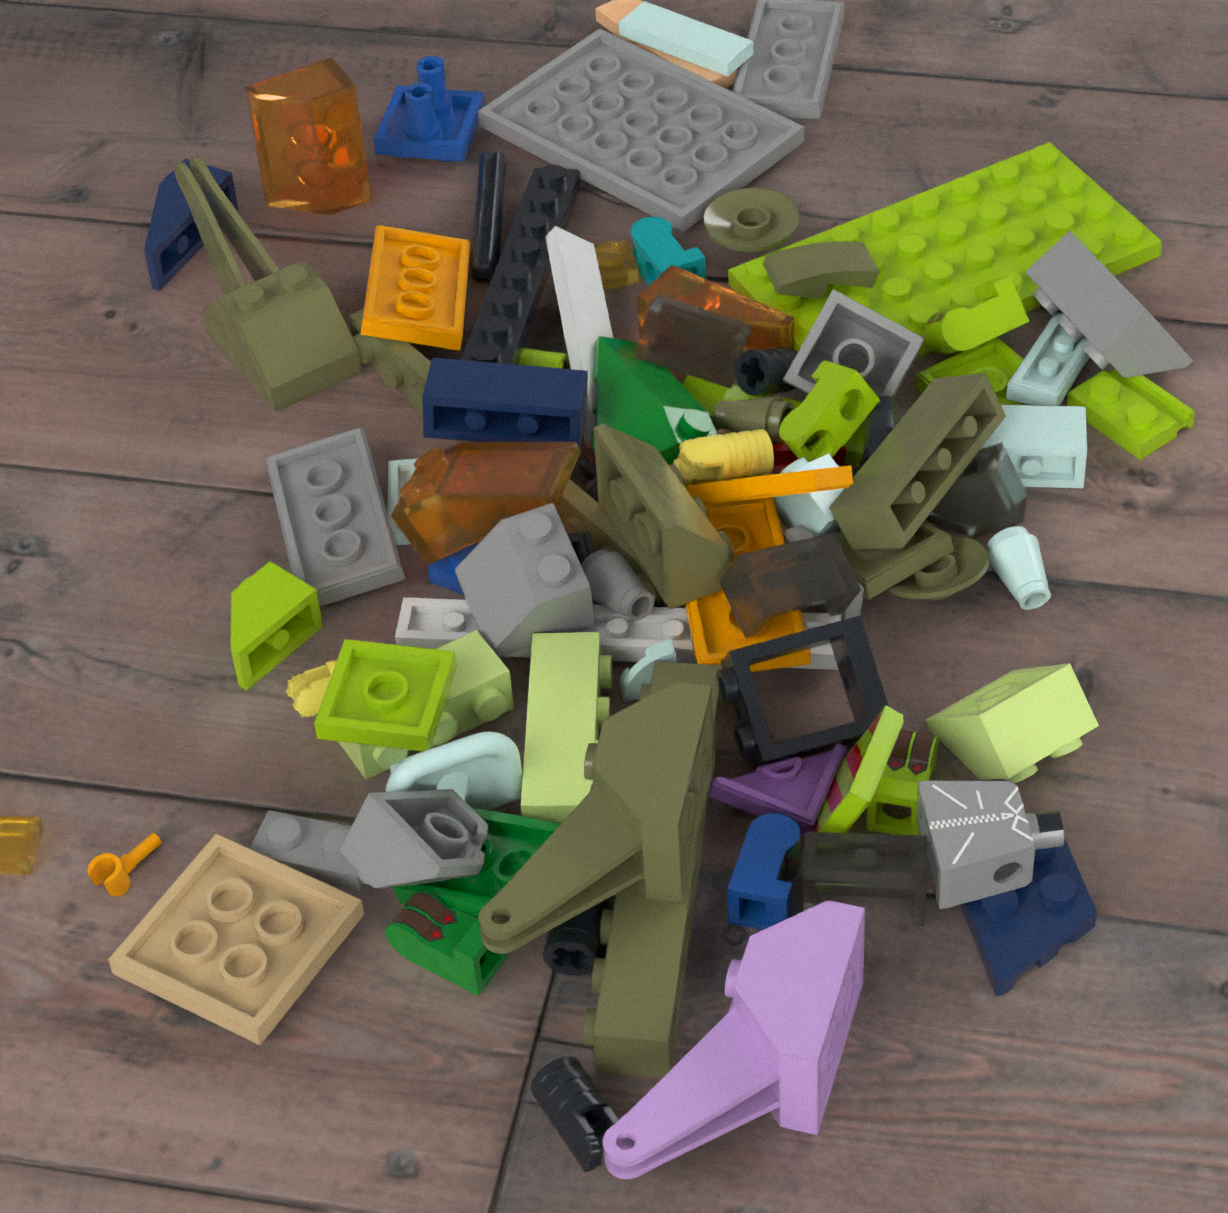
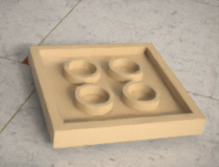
[108,834,364,1046]

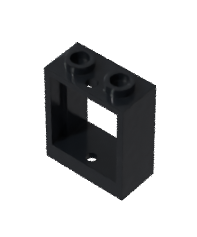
[716,616,889,771]

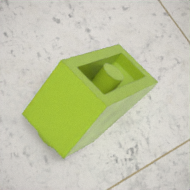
[231,561,323,691]

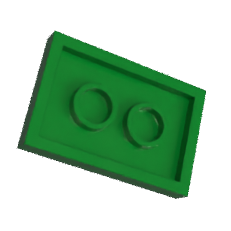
[391,807,561,918]

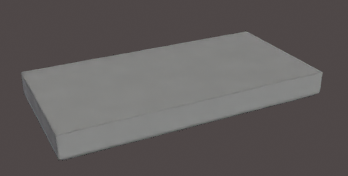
[733,0,845,120]
[265,427,406,607]

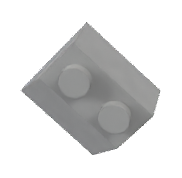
[783,289,925,424]
[455,503,595,657]

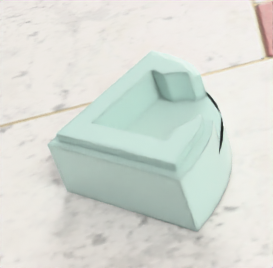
[619,639,676,703]

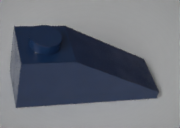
[144,158,239,291]

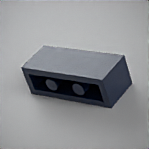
[422,358,588,451]

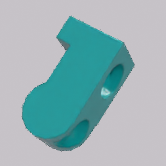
[630,217,706,306]

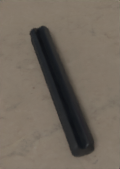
[471,151,506,283]

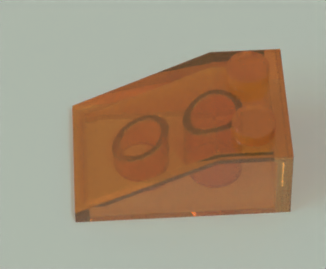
[391,442,582,565]

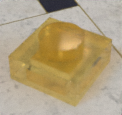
[594,239,639,290]

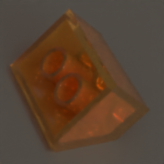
[245,57,372,215]

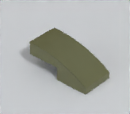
[763,241,879,299]

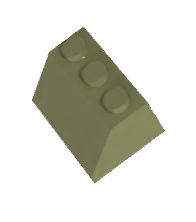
[593,424,734,609]

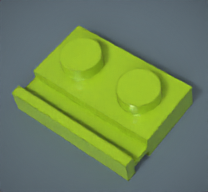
[1066,369,1195,460]

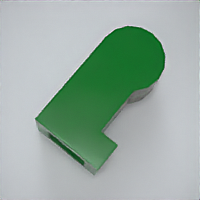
[385,891,508,996]

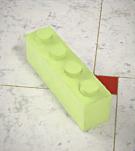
[521,632,612,823]

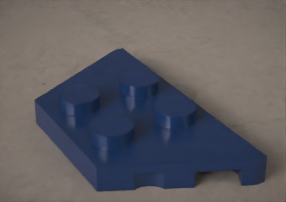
[960,837,1097,996]

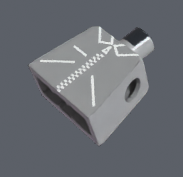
[916,781,1064,909]

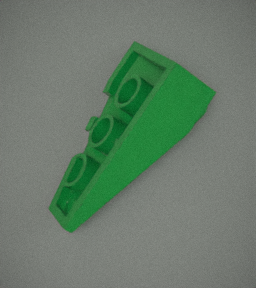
[591,336,717,485]

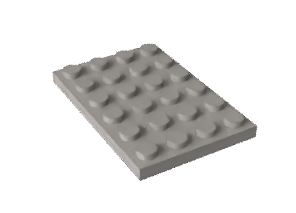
[477,28,805,232]

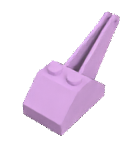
[603,900,865,1179]

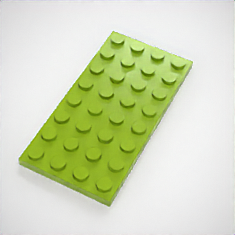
[728,142,1162,359]

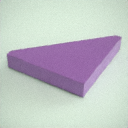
[709,744,847,837]

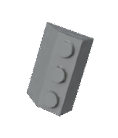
[1026,231,1193,378]

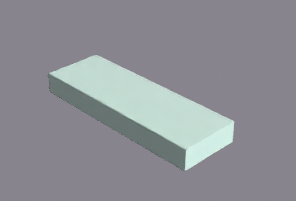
[618,1,753,77]
[1006,312,1090,406]

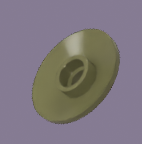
[704,188,799,252]
[887,536,989,601]

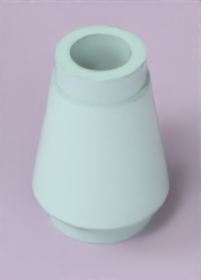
[987,526,1051,610]

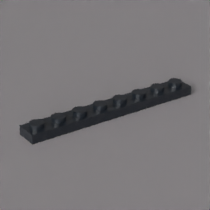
[461,165,581,365]

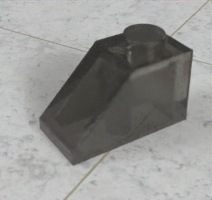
[925,443,1027,538]

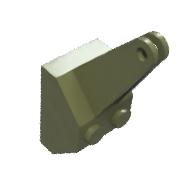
[174,156,362,412]
[479,682,715,954]

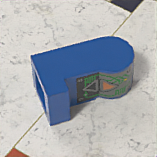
[727,813,800,930]

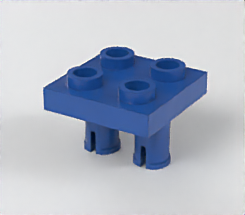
[373,56,485,162]

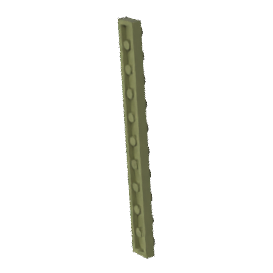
[350,308,682,608]

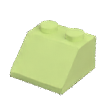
[924,663,1099,783]

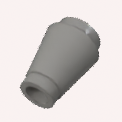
[581,550,654,621]

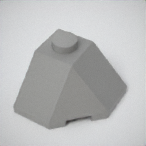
[339,789,488,889]

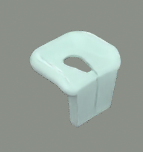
[385,732,523,810]

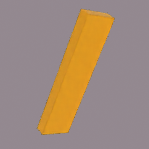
[684,465,853,504]

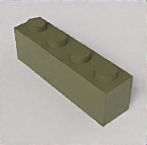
[829,373,1006,550]

